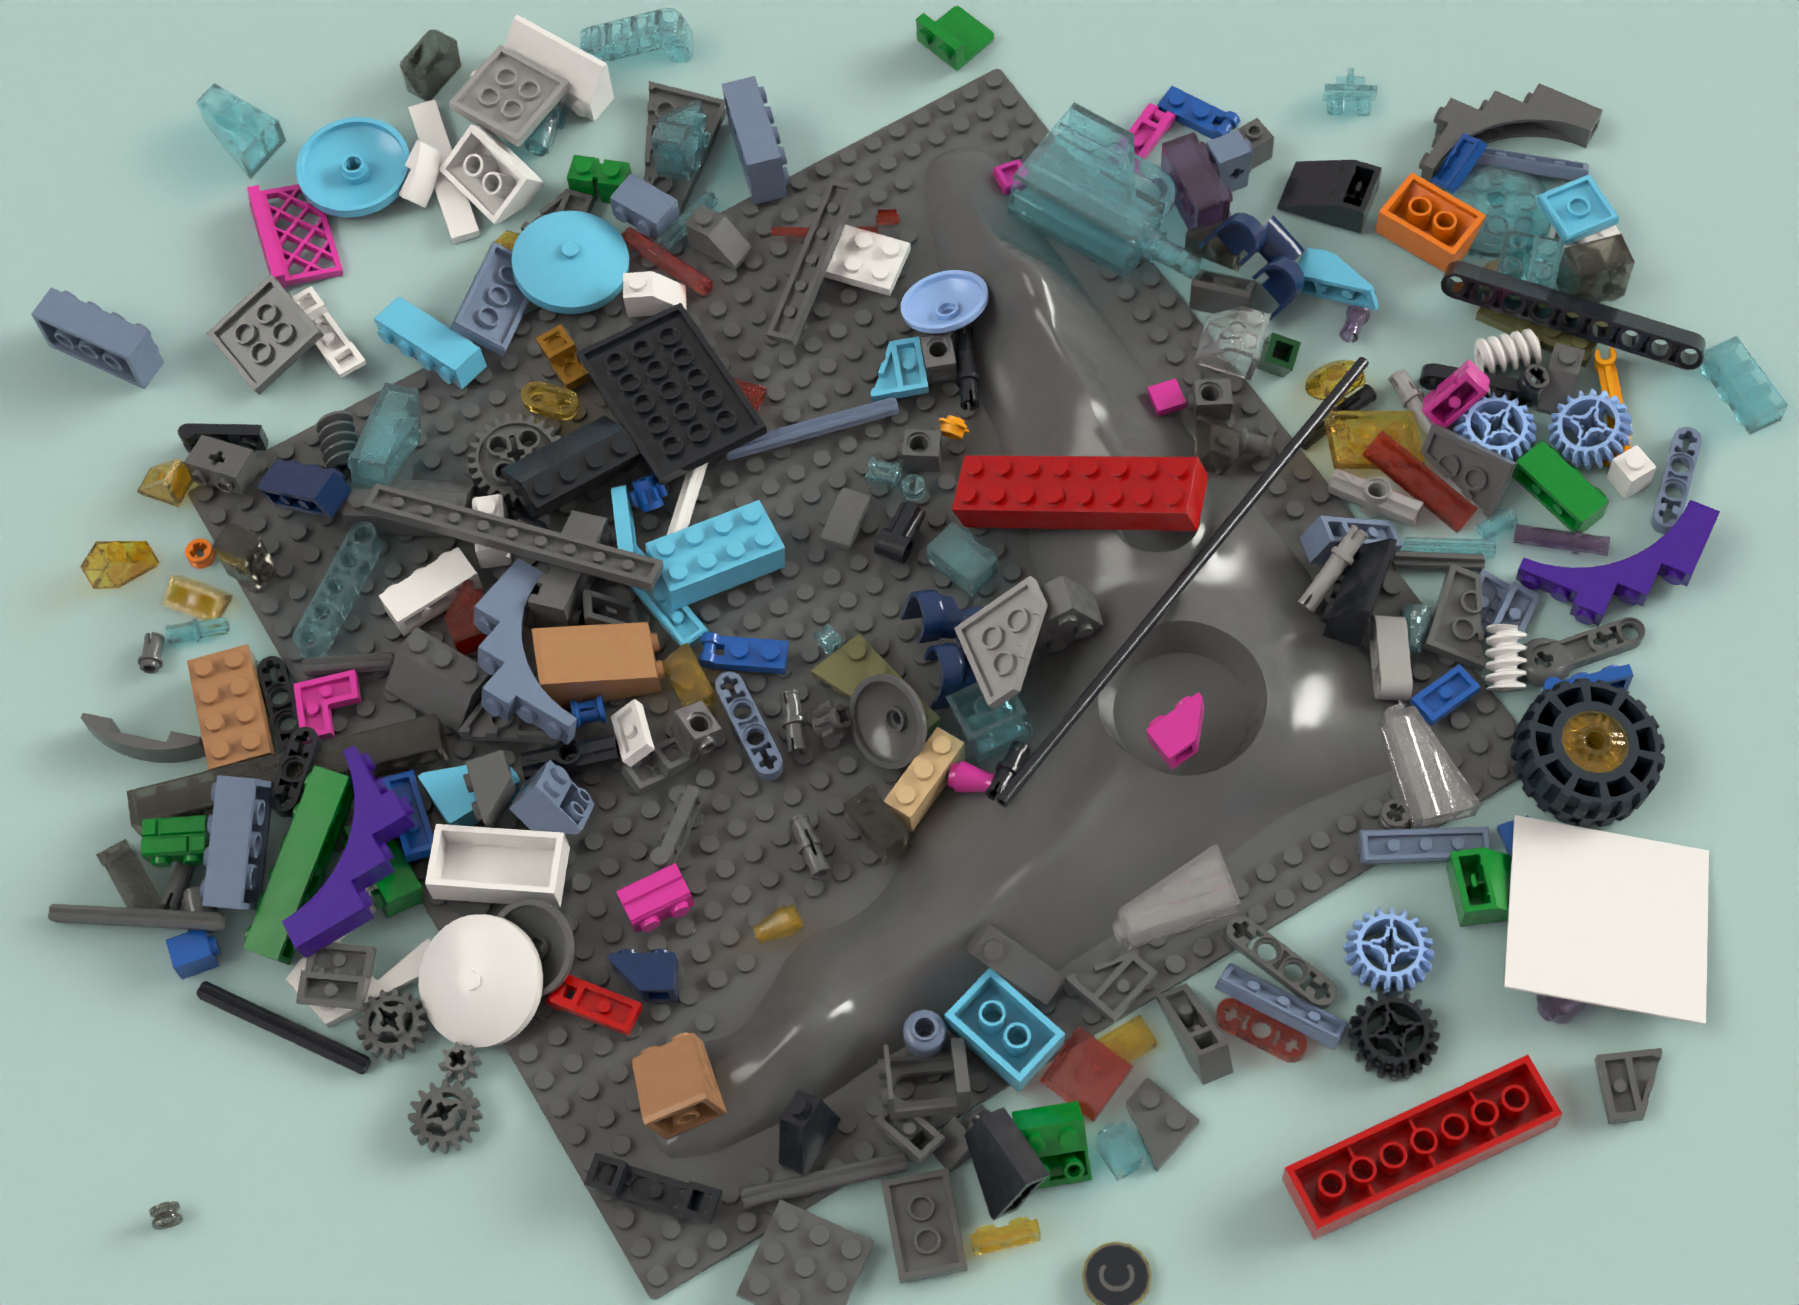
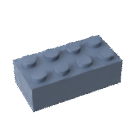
[722,76,790,205]
[31,287,164,389]
[200,775,275,910]

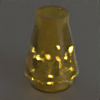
[753,904,804,944]

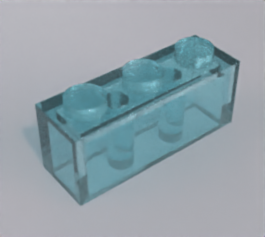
[1700,336,1788,435]

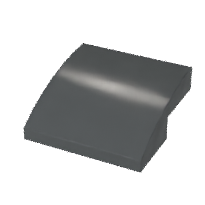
[296,943,377,1010]

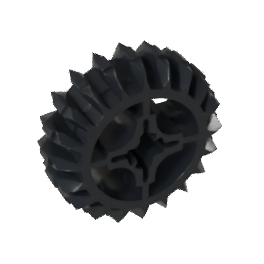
[1347,990,1440,1081]

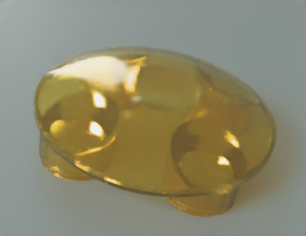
[1305,360,1366,405]

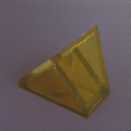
[137,458,193,508]

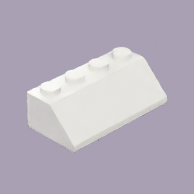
[504,15,614,121]

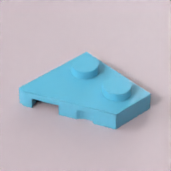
[871,336,929,402]

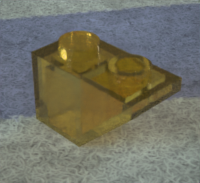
[80,541,160,589]

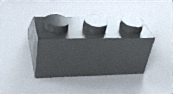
[385,627,493,735]

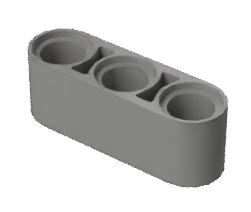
[1368,615,1413,701]

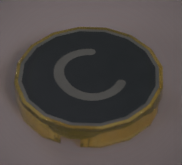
[1082,1242,1152,1305]

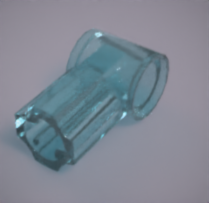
[525,103,567,157]

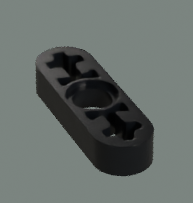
[269,727,322,818]

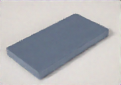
[449,241,530,357]

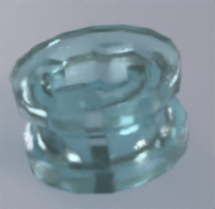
[814,623,843,655]

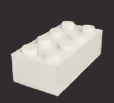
[425,824,570,908]

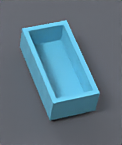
[645,500,785,611]

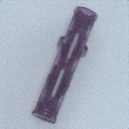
[1513,524,1610,556]

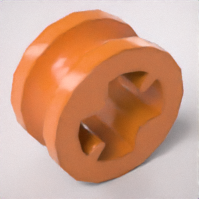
[185,538,215,569]

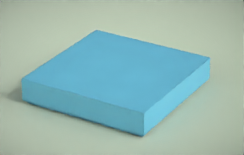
[1536,174,1619,245]

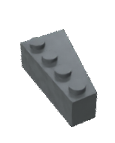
[528,510,613,628]

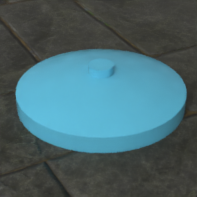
[296,117,411,217]
[512,211,629,314]

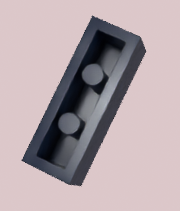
[257,459,352,518]

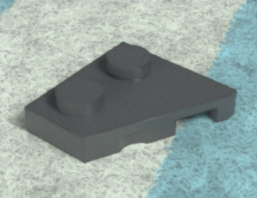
[1126,1077,1200,1171]

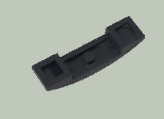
[584,1153,722,1224]

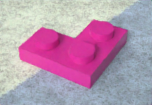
[293,669,362,745]

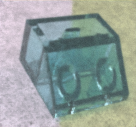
[651,100,710,181]
[1496,230,1564,297]

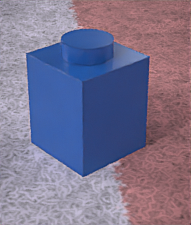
[166,930,221,980]

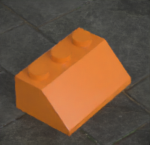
[1375,172,1486,272]

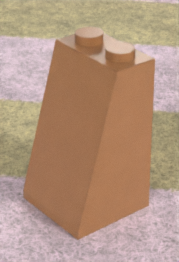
[531,622,665,710]

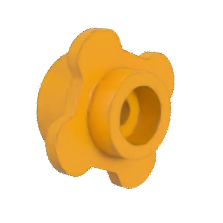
[938,415,970,440]

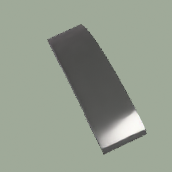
[81,713,205,763]

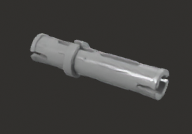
[1389,369,1434,437]
[1297,524,1369,613]

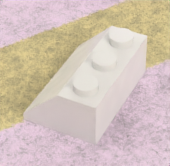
[439,125,545,224]

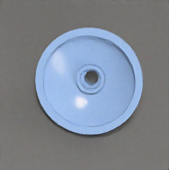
[901,270,989,334]

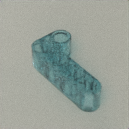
[579,8,693,63]

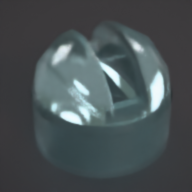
[901,474,926,501]

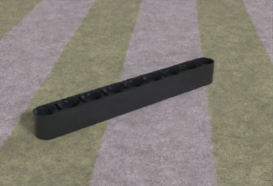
[1441,261,1706,370]

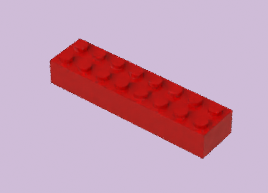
[952,455,1209,531]
[1282,1055,1563,1240]

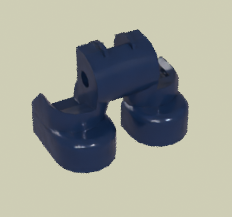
[1198,213,1305,323]
[900,589,984,710]

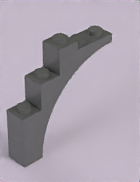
[1419,83,1603,183]

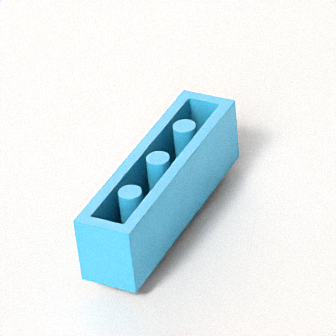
[374,296,487,389]

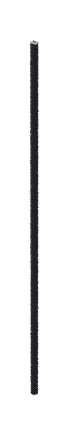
[996,357,1369,807]

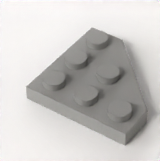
[954,576,1048,709]

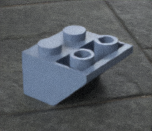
[509,760,595,835]

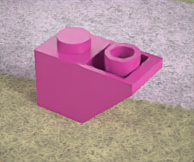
[1146,692,1205,770]

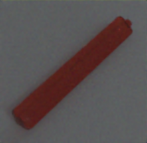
[621,227,714,296]

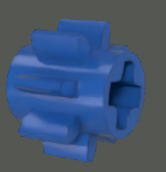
[628,475,668,512]

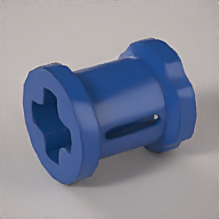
[570,695,607,728]

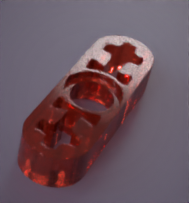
[1216,998,1307,1063]

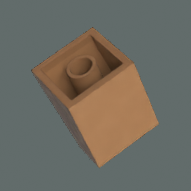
[631,1032,727,1140]

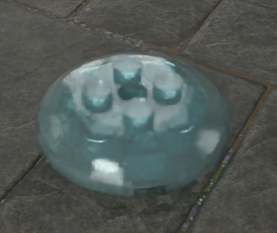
[1440,164,1551,260]

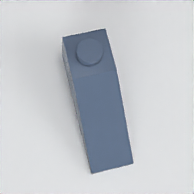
[1300,516,1403,564]

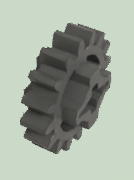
[355,988,429,1061]
[408,1079,483,1154]

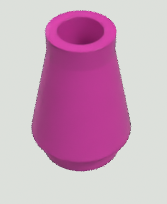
[948,761,995,793]

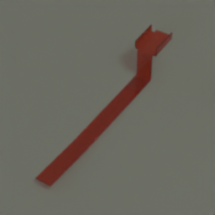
[771,209,900,236]

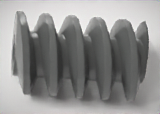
[316,411,362,478]

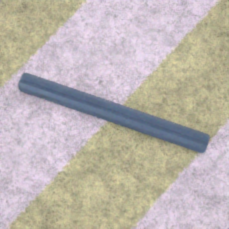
[725,397,899,460]

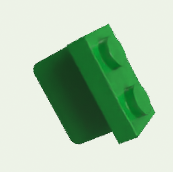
[916,6,994,71]

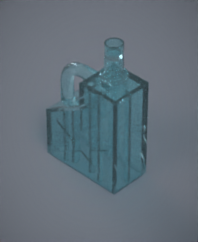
[1008,102,1202,279]

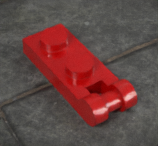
[545,974,643,1037]

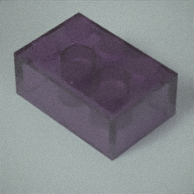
[1160,132,1233,244]

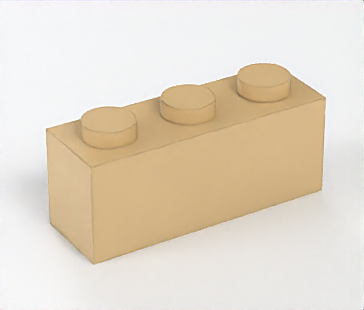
[883,727,965,833]

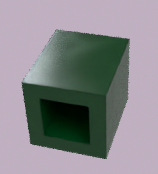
[1255,332,1301,378]

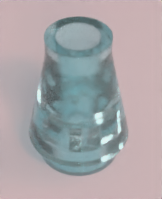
[1401,603,1433,653]

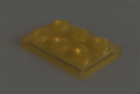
[1324,411,1425,469]

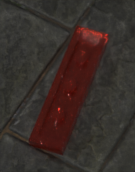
[1362,430,1478,533]

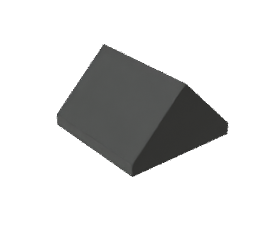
[1189,269,1258,321]

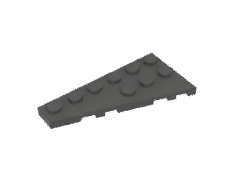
[642,81,727,242]

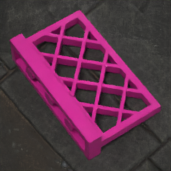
[247,184,343,289]

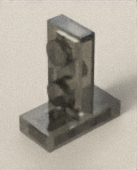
[96,839,162,909]

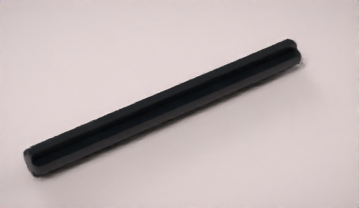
[196,981,371,1074]

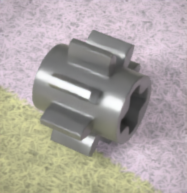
[438,1042,482,1086]

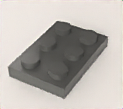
[881,1168,968,1284]

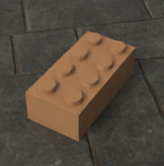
[187,644,279,781]

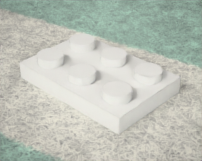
[824,225,911,296]

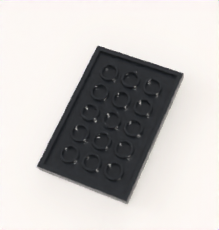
[576,302,767,486]

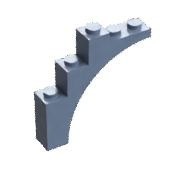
[474,558,577,745]

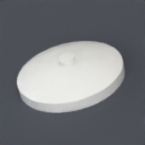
[419,914,543,1048]

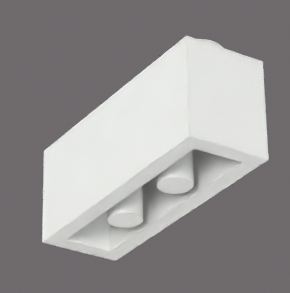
[378,547,483,636]

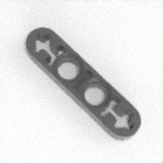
[1225,916,1337,1009]

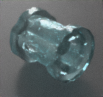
[866,456,902,489]

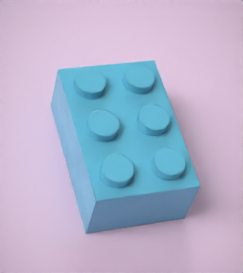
[944,968,1065,1093]

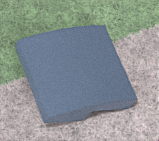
[1478,569,1541,643]

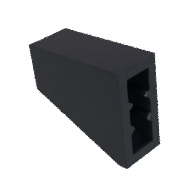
[964,1107,1050,1221]

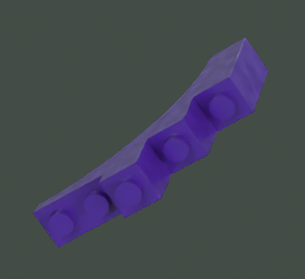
[1516,500,1720,626]
[282,745,415,958]

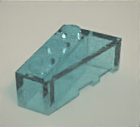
[348,383,422,487]

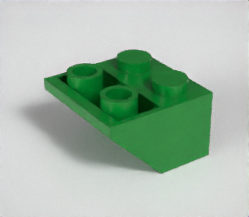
[1446,847,1512,927]
[1012,1101,1092,1189]

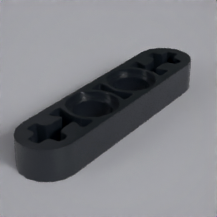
[1419,363,1539,408]
[257,656,310,767]

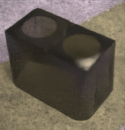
[400,29,461,101]

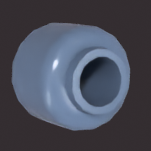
[903,1010,947,1058]

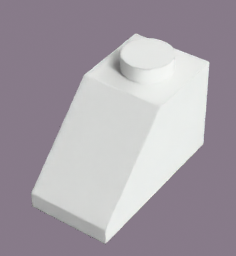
[623,271,686,318]

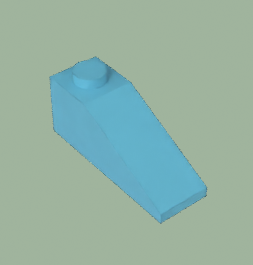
[1297,247,1379,310]

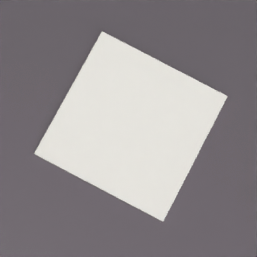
[1504,815,1709,1025]

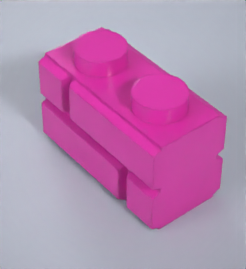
[1422,359,1490,428]
[616,863,695,933]

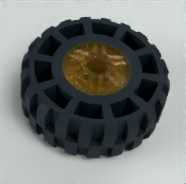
[1511,678,1665,827]

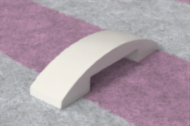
[292,286,367,378]

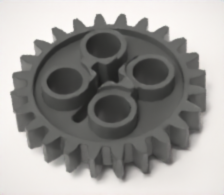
[467,413,561,508]

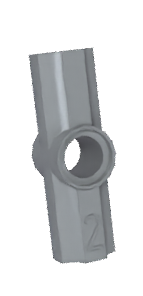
[1327,468,1424,527]

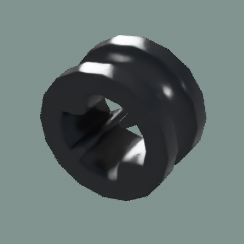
[1518,364,1550,395]

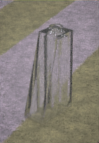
[1378,704,1481,829]
[1112,845,1241,950]

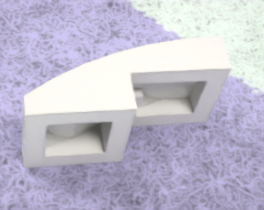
[399,140,441,208]

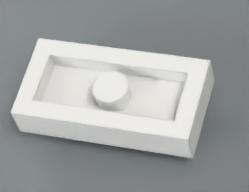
[610,699,655,767]

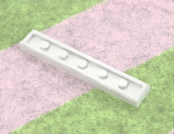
[408,99,480,244]

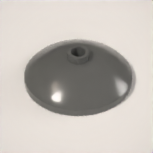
[849,674,927,769]
[497,898,575,997]

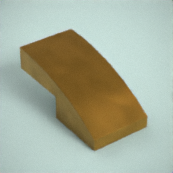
[535,324,590,392]

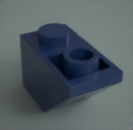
[609,949,679,1002]

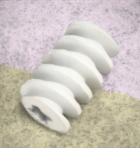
[1474,329,1542,374]
[1485,624,1527,691]

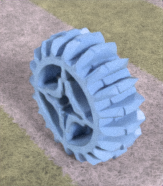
[1548,388,1633,471]
[1453,391,1537,462]
[1343,906,1435,996]

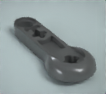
[1517,617,1645,687]

